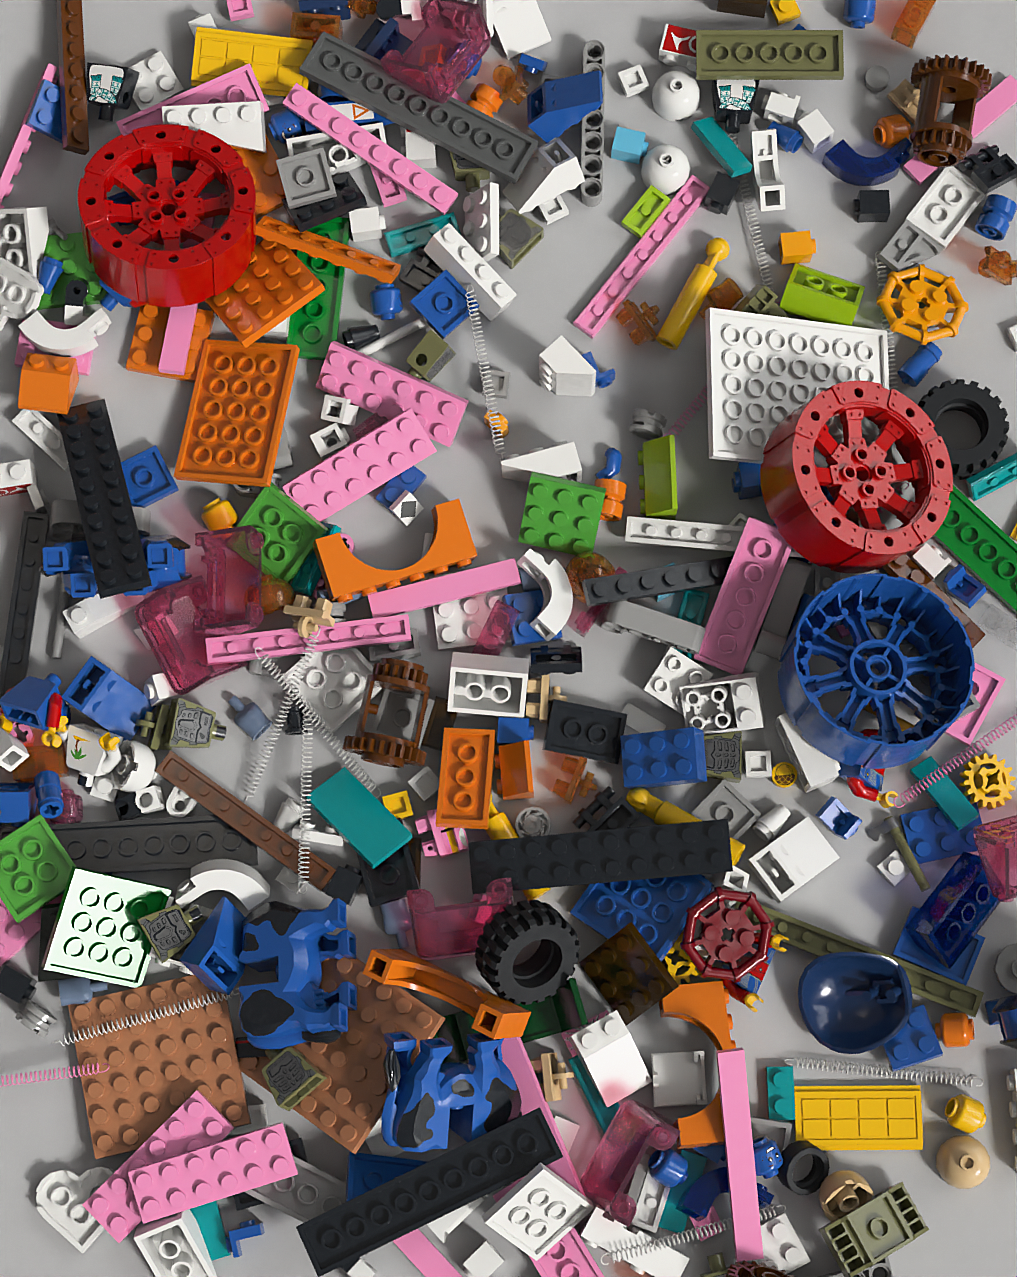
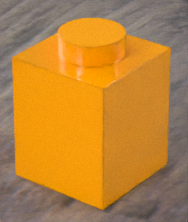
[778,230,816,265]

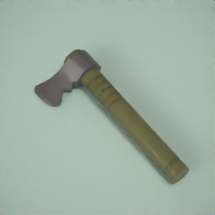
[867,816,931,892]

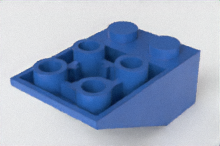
[527,70,603,143]
[61,656,156,741]
[179,896,246,995]

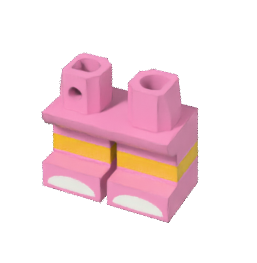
[414,809,469,858]

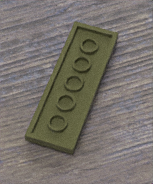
[696,30,844,80]

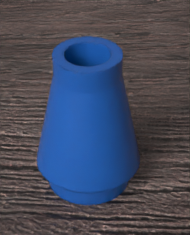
[767,121,804,153]
[38,256,64,295]

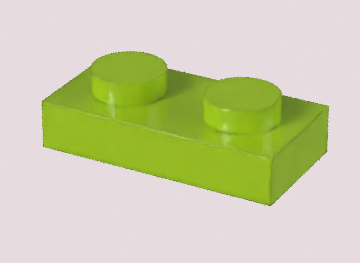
[621,185,671,239]

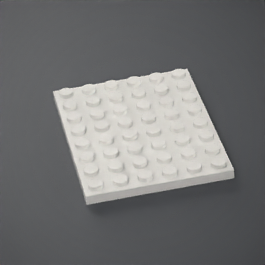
[705,308,892,468]

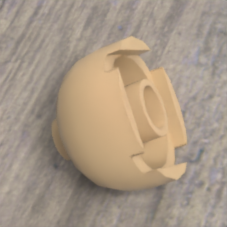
[936,1135,990,1189]
[819,1170,874,1221]

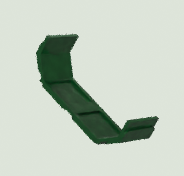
[433,977,588,1064]

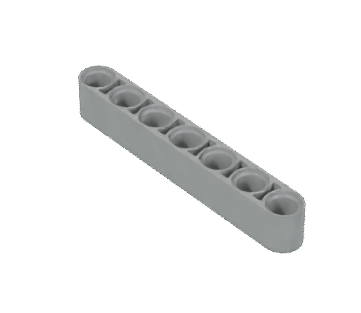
[580,40,605,207]

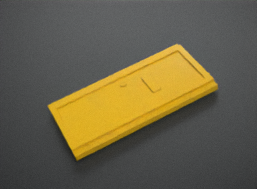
[191,27,313,97]
[794,1085,923,1150]

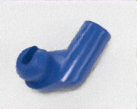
[595,448,622,479]

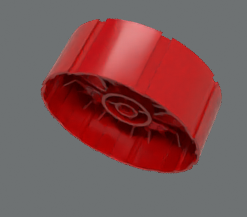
[78,124,256,307]
[760,380,953,574]

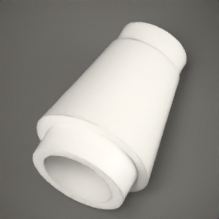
[273,797,305,833]
[753,804,790,842]

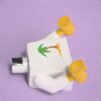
[56,716,123,787]

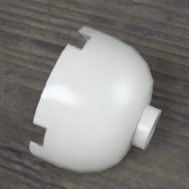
[652,71,700,121]
[641,144,690,195]
[110,740,158,792]

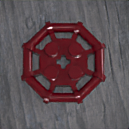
[680,886,775,983]

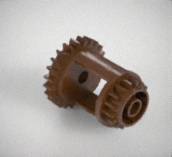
[910,54,992,167]
[342,658,430,768]

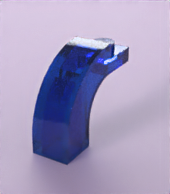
[822,137,912,186]
[675,1167,774,1221]

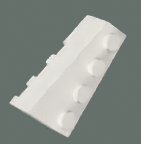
[162,101,267,153]
[286,122,387,178]
[580,1204,690,1277]

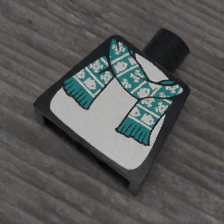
[87,62,140,122]
[711,80,760,134]

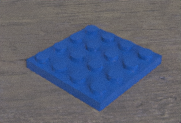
[570,874,714,961]

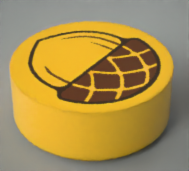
[771,762,797,788]

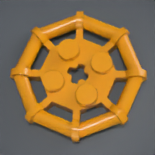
[876,264,969,345]

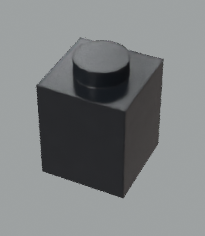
[704,172,740,215]
[853,190,890,223]
[325,864,363,906]
[0,965,37,1004]

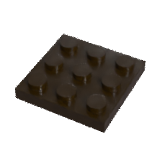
[579,922,679,1026]

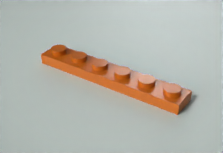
[256,215,401,284]

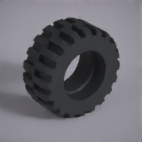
[918,379,1009,480]
[475,900,580,1005]

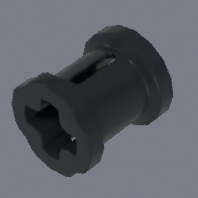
[283,707,308,735]

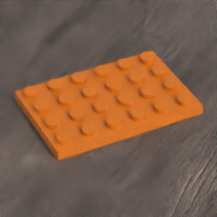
[174,339,300,487]

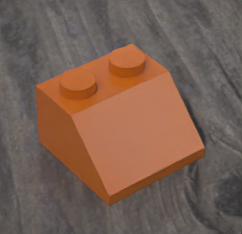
[18,353,79,414]
[494,740,534,801]

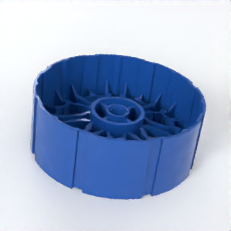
[778,573,975,769]

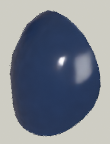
[798,952,912,1054]

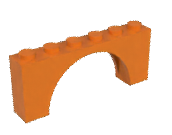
[312,499,478,604]
[362,949,531,1039]
[659,981,736,1149]

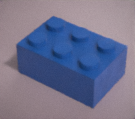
[620,727,707,789]

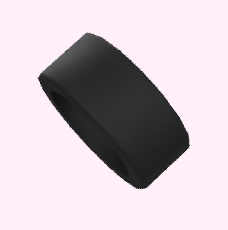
[777,1141,830,1195]

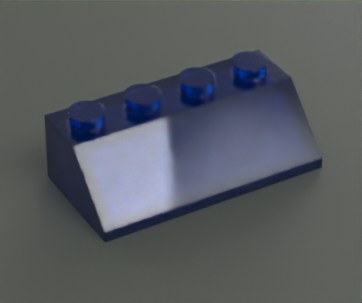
[905,851,1008,969]

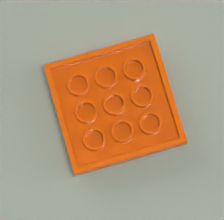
[204,239,325,348]

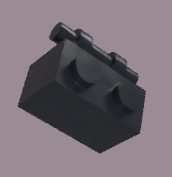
[572,786,640,832]

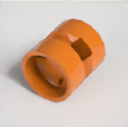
[465,83,504,118]
[594,478,627,522]

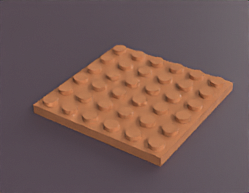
[239,957,446,1154]
[68,975,251,1160]

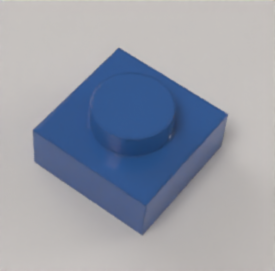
[519,53,548,74]

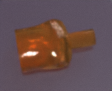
[699,278,744,320]

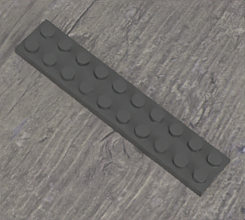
[299,31,539,184]

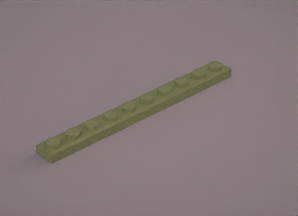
[734,902,984,1018]

